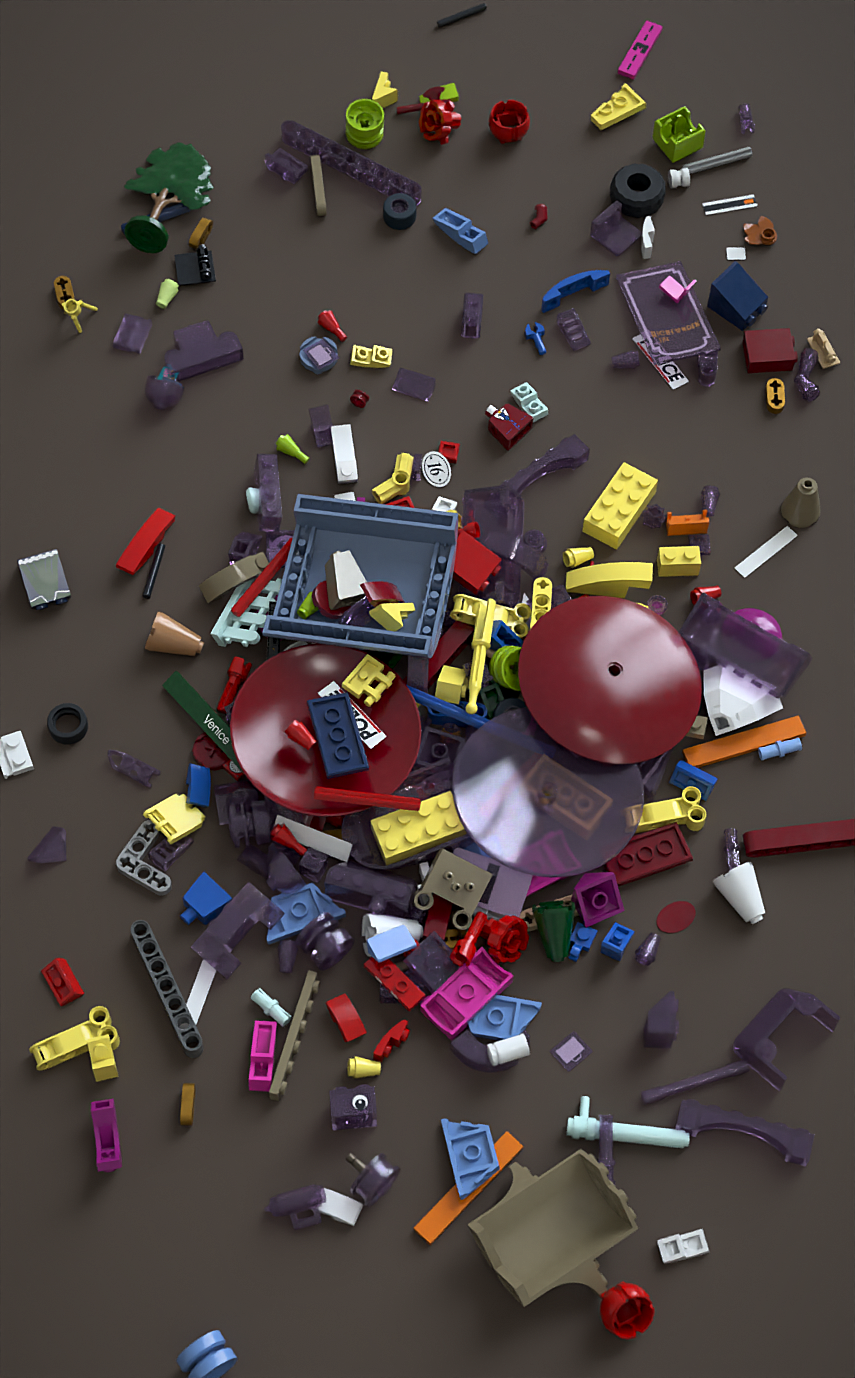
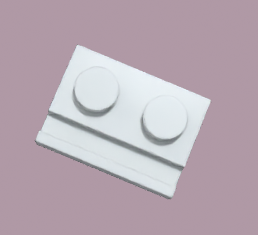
[0,731,34,779]

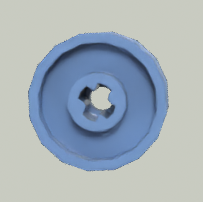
[176,1330,237,1378]

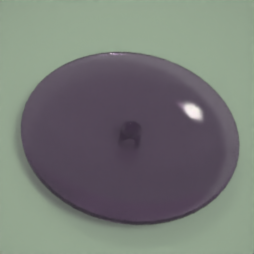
[452,707,644,877]

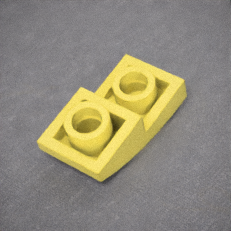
[350,345,392,368]

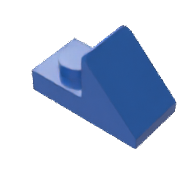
[601,922,635,961]

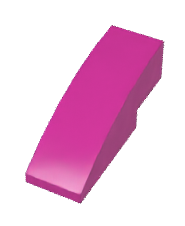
[249,1021,277,1091]

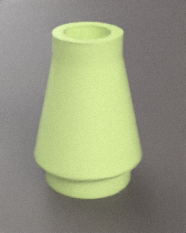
[156,279,179,309]

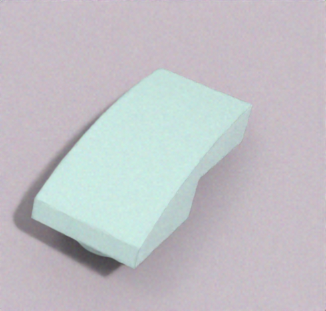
[510,382,549,422]

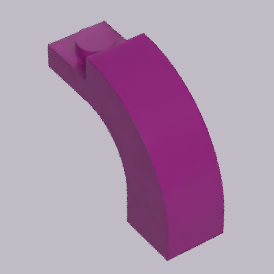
[91,1098,122,1172]

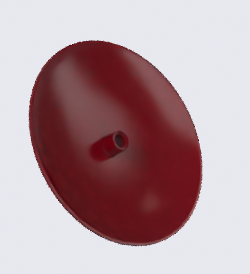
[518,596,702,764]
[230,643,421,817]

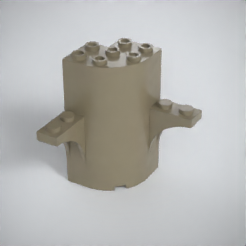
[467,1149,638,1307]

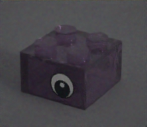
[329,1085,377,1130]

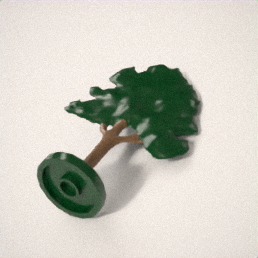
[124,142,214,253]

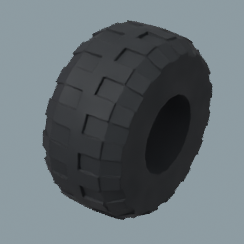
[610,163,666,218]

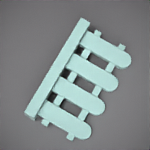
[210,577,282,647]

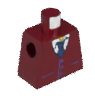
[485,404,533,451]

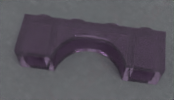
[254,454,282,532]

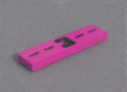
[618,20,663,80]

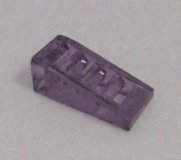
[557,308,591,351]
[148,835,194,872]

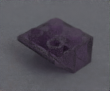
[644,991,679,1048]

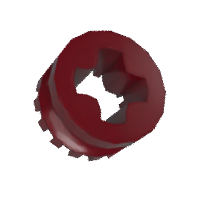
[350,389,369,408]

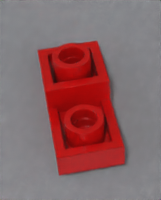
[325,993,367,1042]
[373,1020,410,1063]

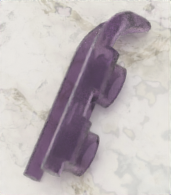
[108,750,161,788]

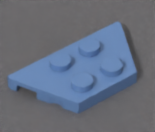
[267,883,346,945]
[467,995,542,1041]
[441,1119,500,1200]

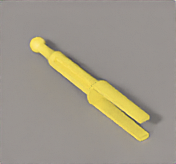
[465,598,496,714]

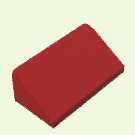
[41,958,84,1006]

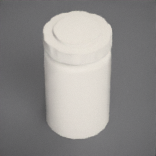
[487,1034,530,1066]

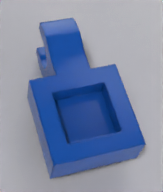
[568,922,598,962]

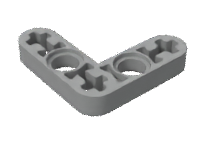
[116,820,172,896]

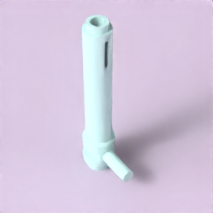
[567,1096,689,1148]

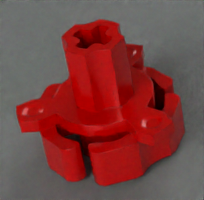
[419,100,462,145]
[479,915,529,964]

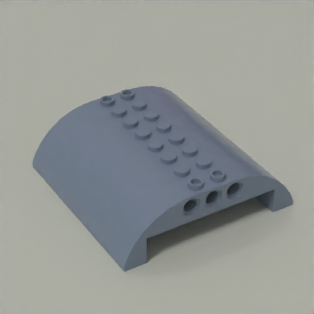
[262,494,458,658]

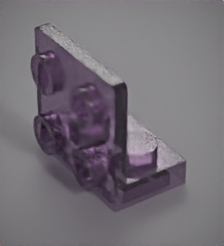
[590,200,642,256]

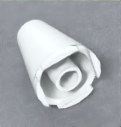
[713,862,765,924]
[362,913,423,957]

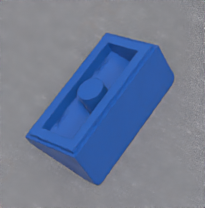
[669,760,718,801]

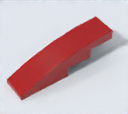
[116,508,176,575]

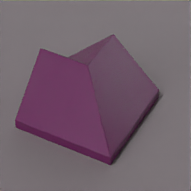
[571,872,625,927]

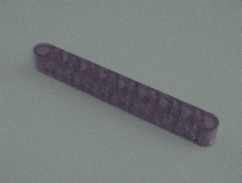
[281,120,422,206]

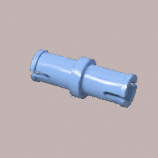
[758,737,802,761]

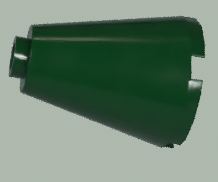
[532,900,575,962]

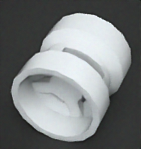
[668,168,690,188]

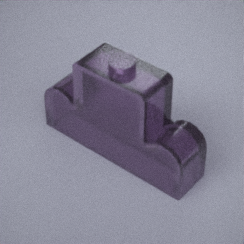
[164,320,244,383]

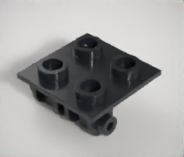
[174,244,216,286]

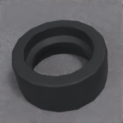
[47,703,88,745]

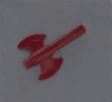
[397,86,451,114]

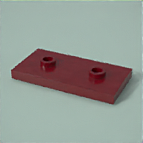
[598,822,693,887]

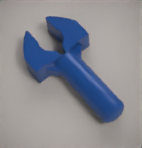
[525,322,546,355]

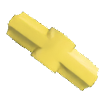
[372,453,414,504]

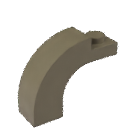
[199,552,269,603]

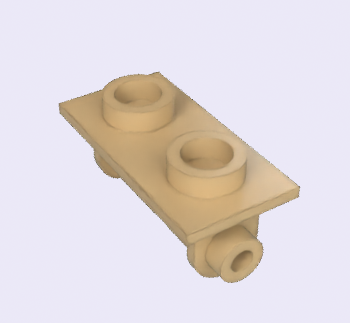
[807,329,840,369]

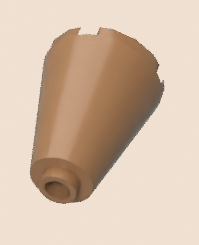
[145,611,204,656]

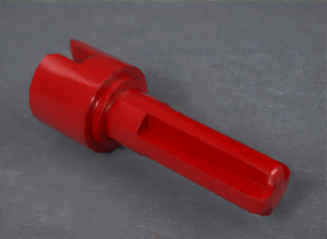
[217,657,252,714]
[450,911,488,967]

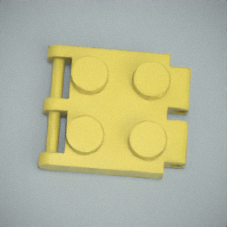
[143,794,205,844]

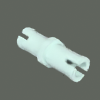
[251,988,292,1027]

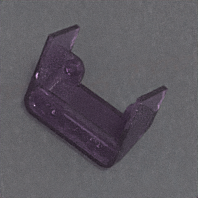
[733,988,841,1091]

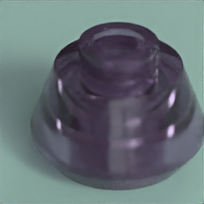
[520,529,547,555]

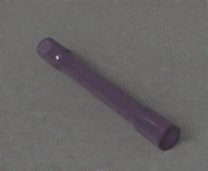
[641,1059,749,1105]

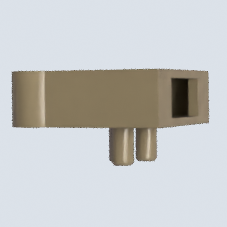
[412,848,493,930]

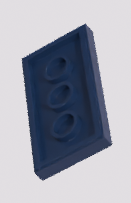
[307,692,369,779]

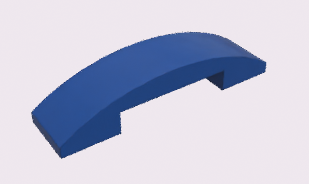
[542,270,610,313]

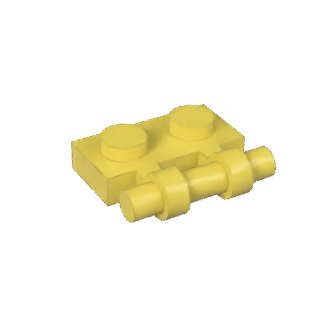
[342,654,396,707]

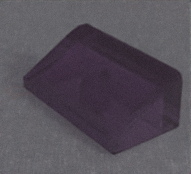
[393,368,436,401]

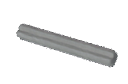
[683,147,752,174]

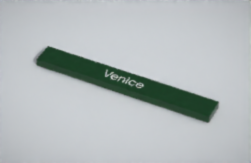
[162,671,245,775]

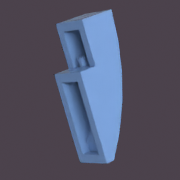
[433,208,488,254]

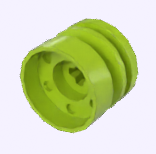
[346,99,384,149]
[489,646,522,691]

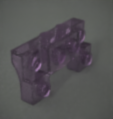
[191,882,285,979]

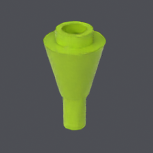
[276,434,309,464]

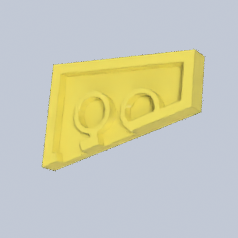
[591,83,646,130]

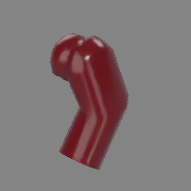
[530,204,548,229]

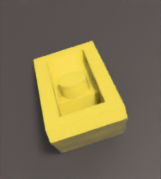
[372,72,398,108]
[369,603,415,631]
[87,1034,118,1082]

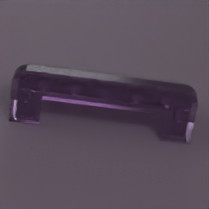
[457,485,524,609]
[678,592,813,699]

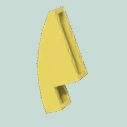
[565,562,653,598]

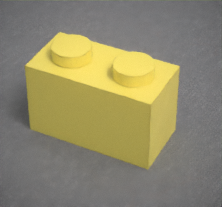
[657,546,701,577]
[435,665,470,704]

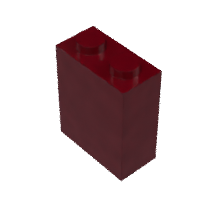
[742,328,798,373]

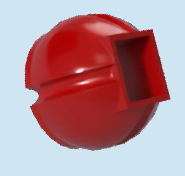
[488,99,530,144]
[600,1281,654,1339]

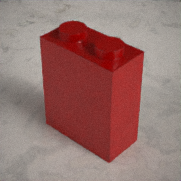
[452,531,502,595]

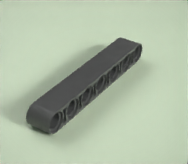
[130,920,204,1058]

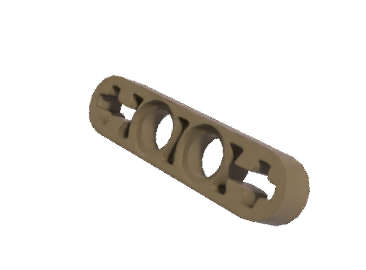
[310,155,327,216]

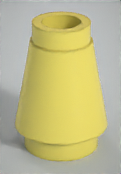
[563,547,594,568]
[347,1056,381,1079]

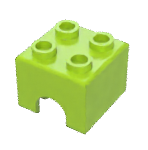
[652,106,706,163]

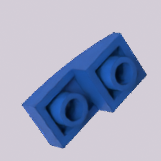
[186,763,211,808]

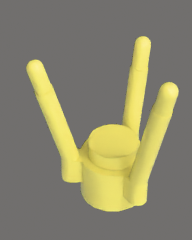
[62,299,98,333]

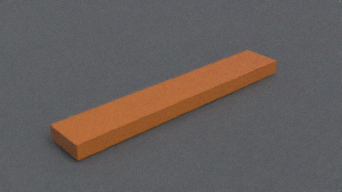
[682,715,806,768]
[414,1131,523,1245]

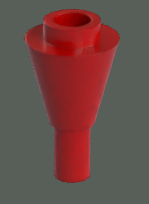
[317,310,347,342]
[270,823,307,856]

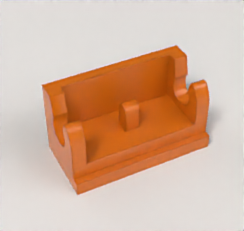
[665,510,709,536]

